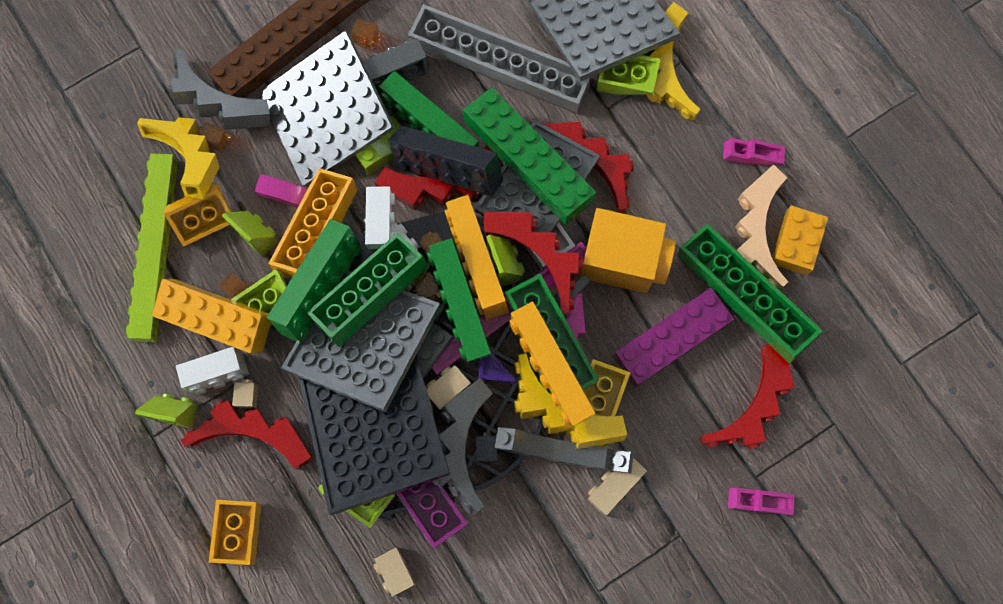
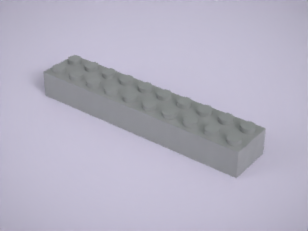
[408,4,592,113]

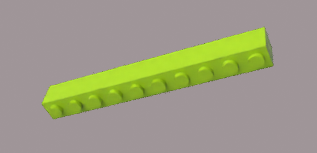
[126,153,178,342]

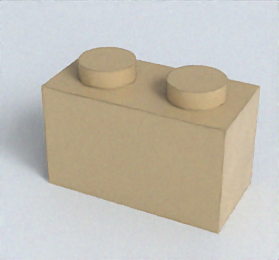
[426,365,471,410]
[373,547,416,596]

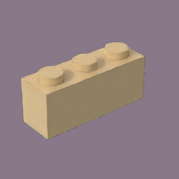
[587,458,647,516]

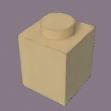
[232,379,259,409]

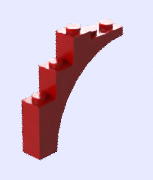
[543,122,634,214]
[375,145,492,210]
[484,212,584,315]
[700,344,795,449]
[180,400,315,470]

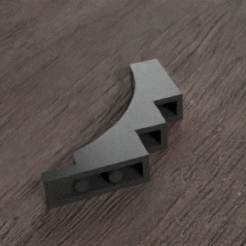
[495,427,634,473]

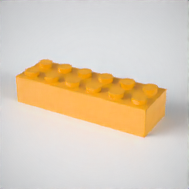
[268,168,358,279]
[444,195,509,321]
[152,279,271,353]
[509,301,595,429]

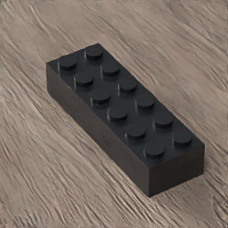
[388,125,504,196]

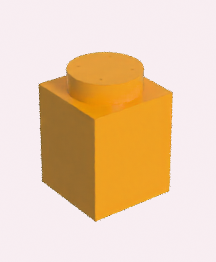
[580,208,675,294]

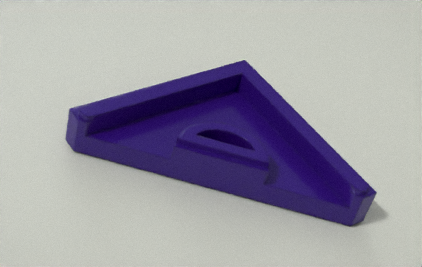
[478,349,515,383]

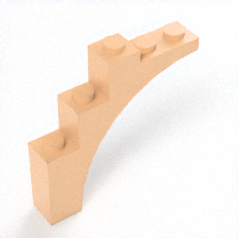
[735,165,788,290]

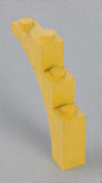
[646,2,700,122]
[137,117,220,199]
[515,354,627,449]

